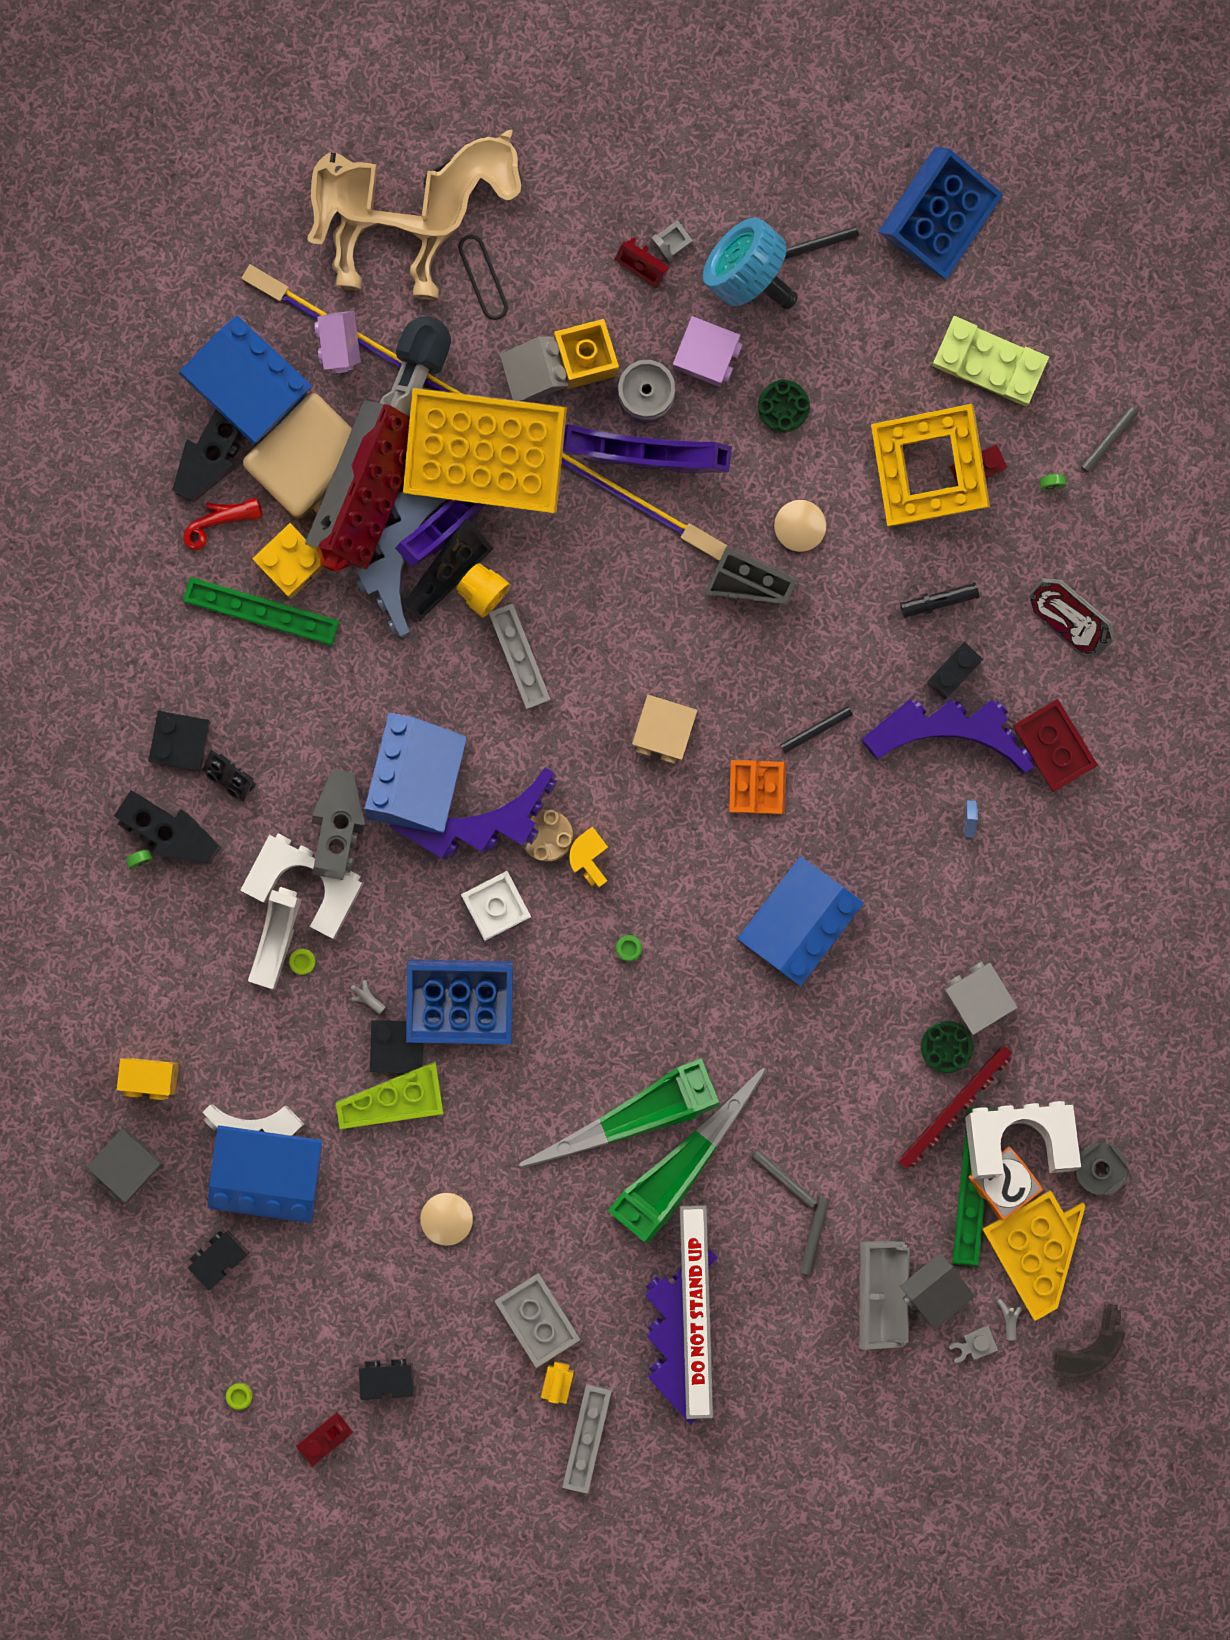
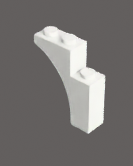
[248,887,302,989]

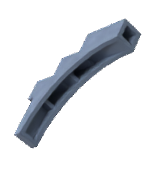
[355,491,450,639]

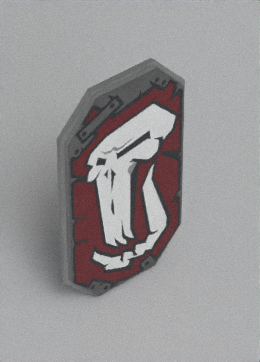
[1029,578,1115,656]

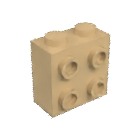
[632,694,697,764]

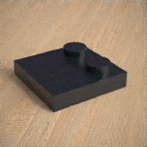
[148,711,210,771]
[370,1020,423,1073]

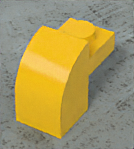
[570,827,608,888]

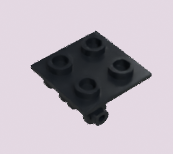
[203,749,256,802]

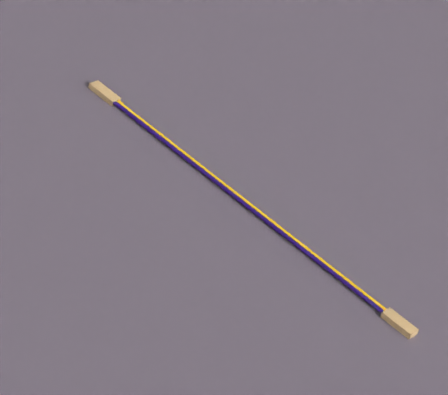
[241,264,727,561]

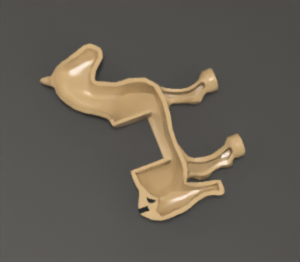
[307,130,521,300]

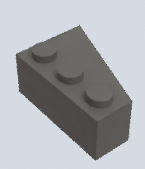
[704,545,798,604]

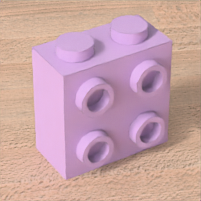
[315,311,361,373]
[672,316,743,387]

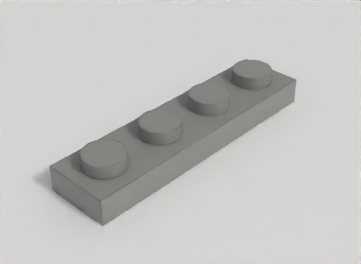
[489,603,551,710]
[562,1384,612,1494]

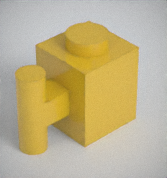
[541,1361,574,1404]

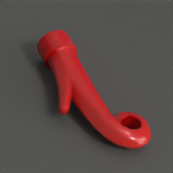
[183,497,263,550]

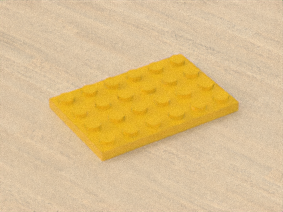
[403,388,567,513]

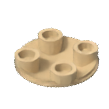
[774,500,826,552]
[524,810,573,862]
[420,1193,473,1246]

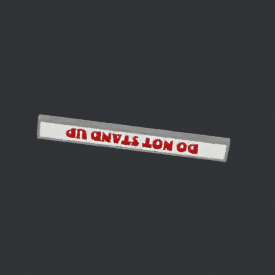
[680,1205,713,1419]

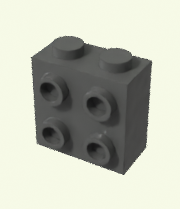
[87,1127,164,1203]
[900,1253,975,1330]

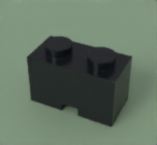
[927,641,983,700]
[188,1230,249,1291]
[359,1358,415,1400]

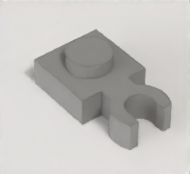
[948,1325,998,1363]

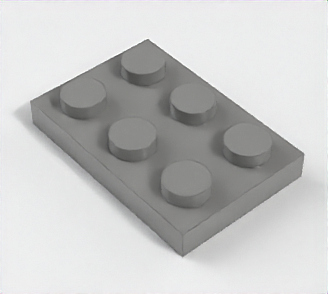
[494,1272,581,1368]

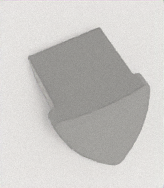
[651,220,693,263]

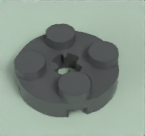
[1075,1143,1128,1195]

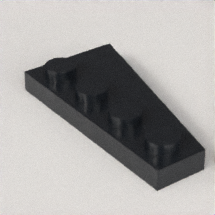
[403,518,493,621]

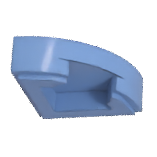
[965,800,978,838]

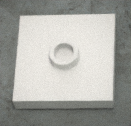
[461,871,531,941]

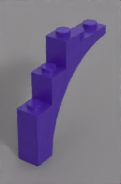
[563,424,732,473]
[395,499,486,567]
[860,699,1034,774]
[389,767,557,861]
[645,1248,718,1425]

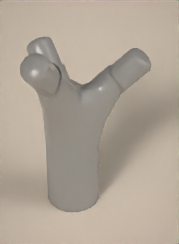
[351,980,386,1014]
[997,1299,1022,1341]

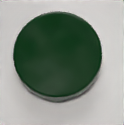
[758,379,810,433]
[921,1021,973,1073]

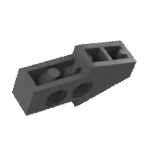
[312,769,365,880]

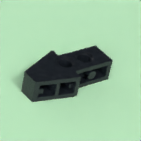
[172,409,242,503]
[114,790,221,864]

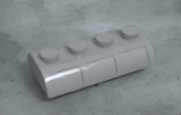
[858,1241,910,1350]

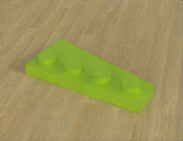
[336,1061,444,1129]

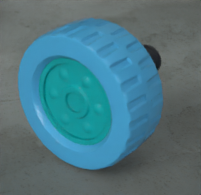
[703,218,798,310]

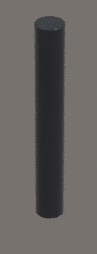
[785,226,859,259]
[780,706,853,753]

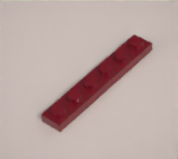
[897,1045,1012,1169]

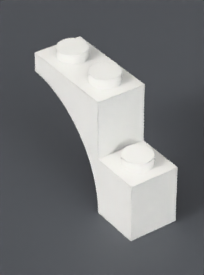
[203,1104,304,1136]

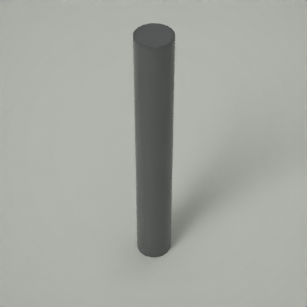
[1081,407,1138,473]
[751,1150,817,1208]
[800,1196,830,1275]

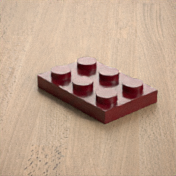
[1012,699,1098,793]

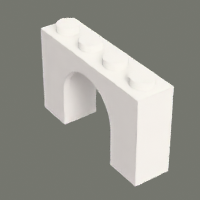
[240,833,364,939]
[965,1101,1081,1180]

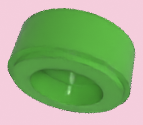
[1040,474,1067,491]
[125,850,153,869]
[616,935,642,961]

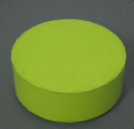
[289,949,316,975]
[226,1383,253,1410]

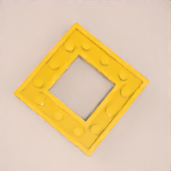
[871,404,990,527]

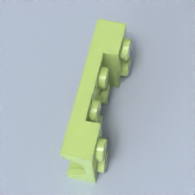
[932,316,1049,407]

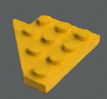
[982,1190,1085,1321]

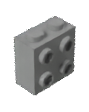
[500,337,569,403]
[943,961,1018,1035]

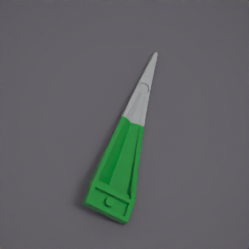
[519,1058,720,1168]
[608,1068,766,1244]

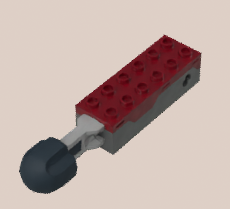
[305,316,451,572]

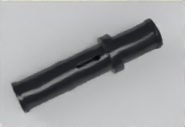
[900,582,980,618]

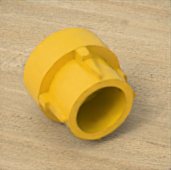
[457,563,511,618]

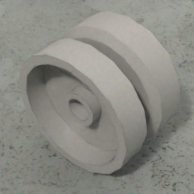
[618,360,675,422]

